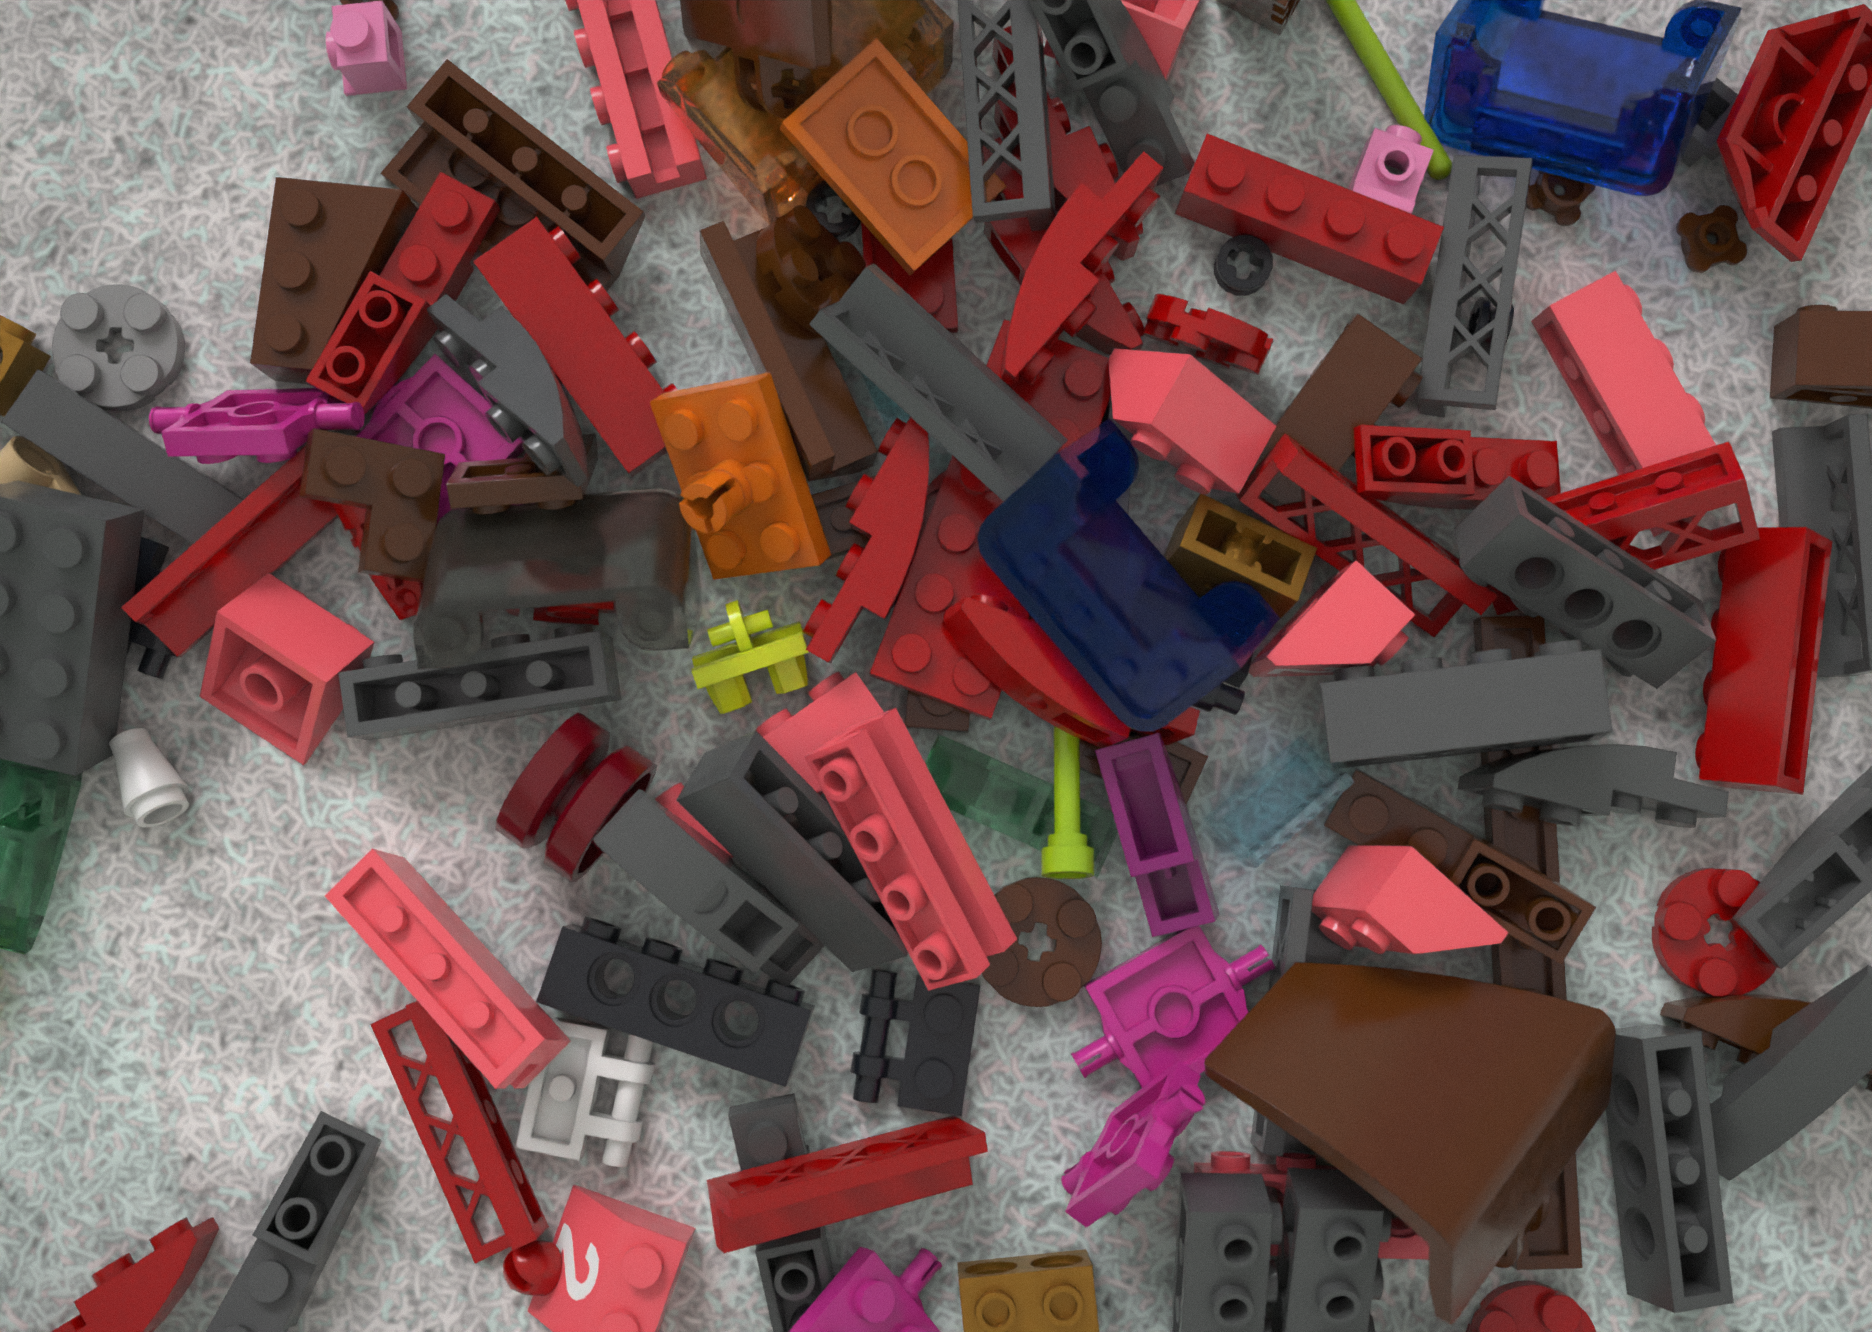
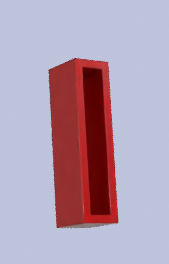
[1175,133,1444,305]
[473,217,678,477]
[1695,527,1832,795]

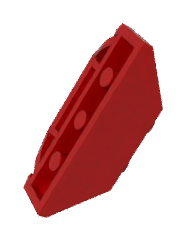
[1716,4,1872,262]

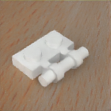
[515,1015,655,1167]

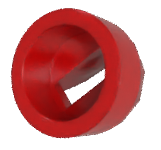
[503,1240,562,1296]

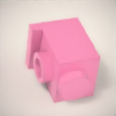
[326,1,407,96]
[1348,125,1434,214]

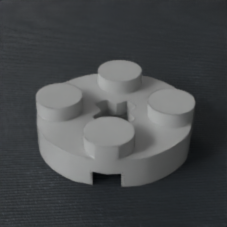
[52,284,185,411]

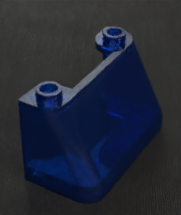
[1424,0,1742,197]
[977,419,1280,732]

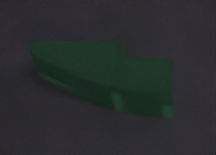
[925,734,1118,878]
[0,759,83,954]

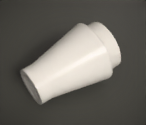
[109,728,189,827]

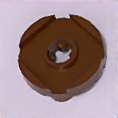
[756,205,866,335]
[982,877,1102,1007]

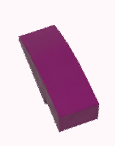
[1095,732,1220,937]

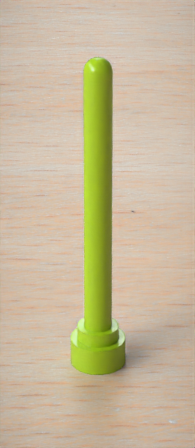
[1326,0,1452,180]
[1041,589,1094,879]

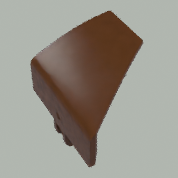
[680,0,832,118]
[1204,962,1616,1325]

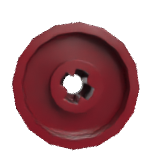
[496,712,657,882]

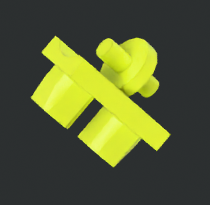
[691,600,809,714]

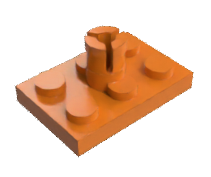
[780,38,1007,276]
[649,372,831,580]

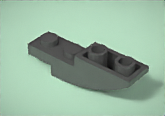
[1028,0,1195,186]
[426,294,588,488]
[1458,744,1729,828]
[593,788,825,986]
[728,1093,835,1332]
[206,1111,382,1332]

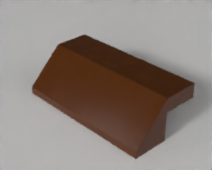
[381,59,646,291]
[700,221,878,482]

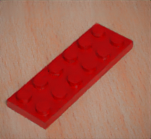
[870,319,1111,721]

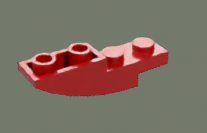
[992,26,1143,261]
[983,137,1144,356]
[1001,151,1163,390]
[305,172,501,414]
[803,417,930,663]
[1353,425,1561,510]
[942,595,1200,748]
[52,1217,219,1332]

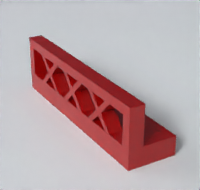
[1236,433,1498,638]
[1489,441,1760,615]
[121,445,338,657]
[370,1001,549,1263]
[707,1115,988,1253]

